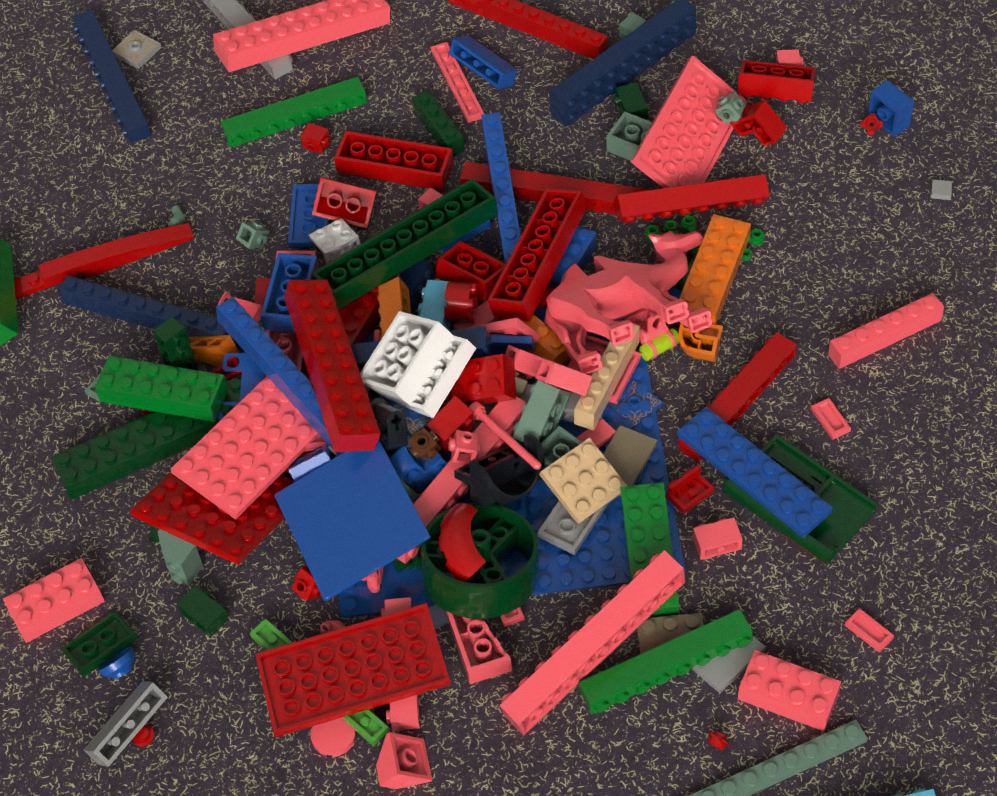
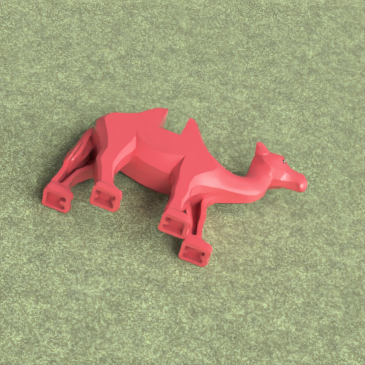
[544,231,713,374]

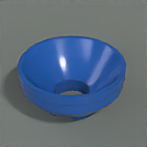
[97,646,135,679]

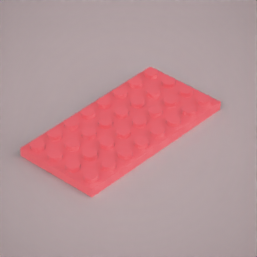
[630,55,748,188]
[171,376,320,520]

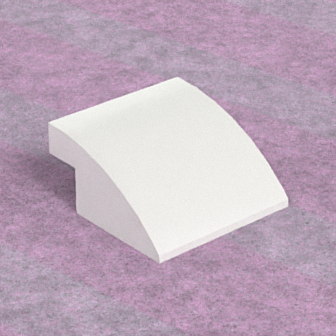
[360,311,476,418]

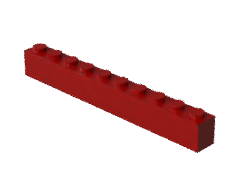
[448,0,608,59]
[460,162,649,215]

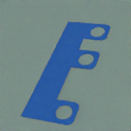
[218,353,264,420]

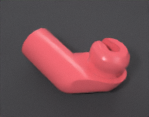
[320,620,346,633]

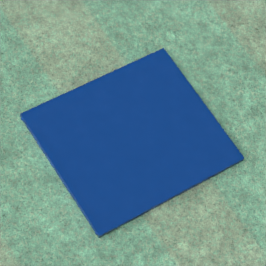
[274,440,431,602]

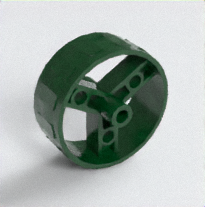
[420,503,539,619]

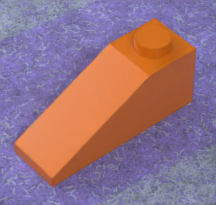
[189,335,240,367]

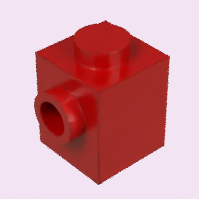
[301,123,331,154]

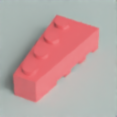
[444,610,512,684]

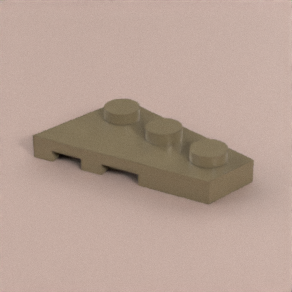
[637,613,704,654]

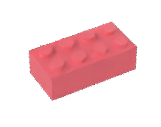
[3,558,105,643]
[738,650,841,731]

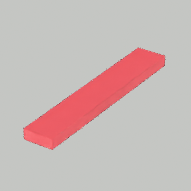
[431,42,484,123]

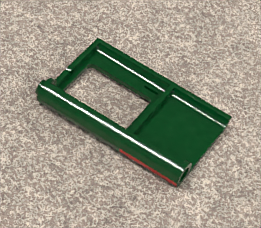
[722,434,878,565]

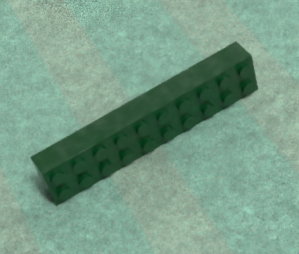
[312,178,498,310]
[51,375,242,500]

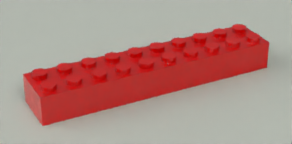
[284,280,381,452]

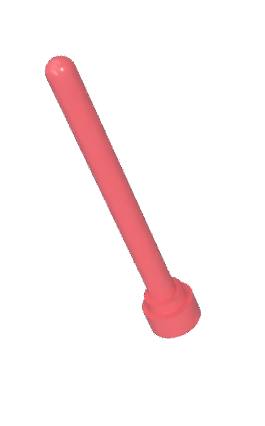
[469,401,541,470]

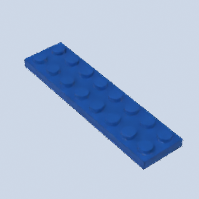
[677,407,833,538]

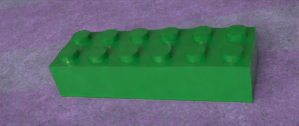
[0,238,18,346]
[95,356,228,422]
[620,483,679,617]

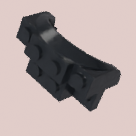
[454,433,545,507]

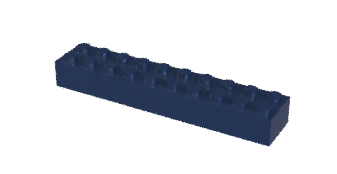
[550,0,696,127]

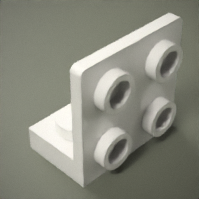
[309,219,361,264]

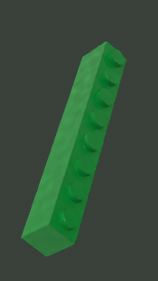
[220,77,367,148]
[578,609,753,715]

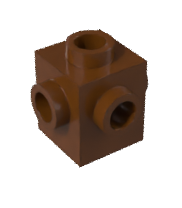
[408,428,442,462]

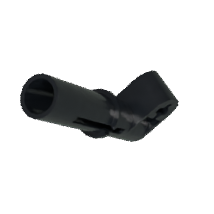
[367,394,408,451]

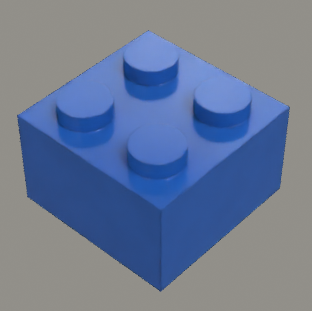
[867,80,914,137]

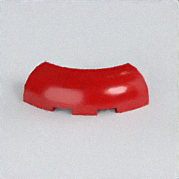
[439,503,486,582]

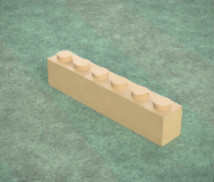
[574,320,640,431]

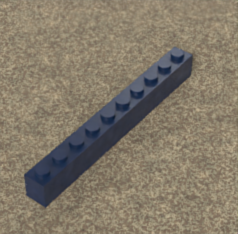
[72,10,151,143]
[58,276,240,350]

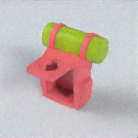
[625,309,679,361]

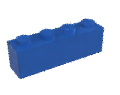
[449,35,518,89]

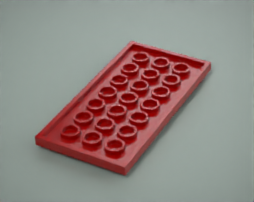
[255,603,451,737]

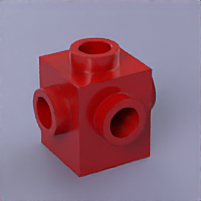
[291,566,321,601]

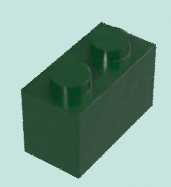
[613,82,648,120]
[176,586,229,638]

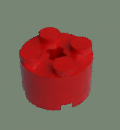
[444,281,479,323]

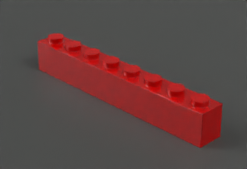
[614,174,770,224]
[678,332,797,463]

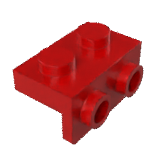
[666,465,715,515]

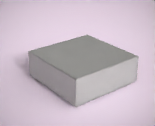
[931,180,952,200]

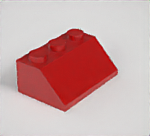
[312,176,376,228]

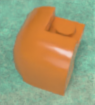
[679,323,723,362]

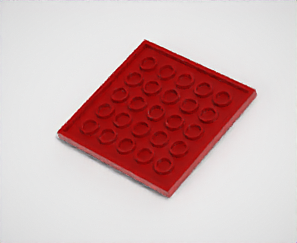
[131,473,295,565]

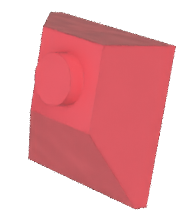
[376,732,432,789]

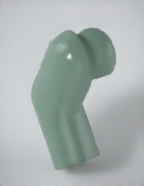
[168,205,185,227]

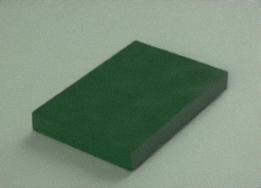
[60,611,138,678]

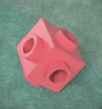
[448,430,480,465]

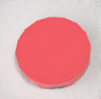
[311,718,356,757]

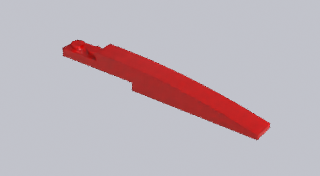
[14,223,194,299]

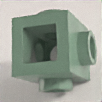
[715,91,746,124]
[236,220,270,249]

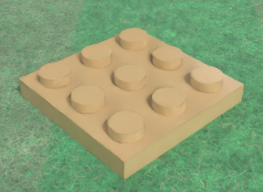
[539,438,627,525]

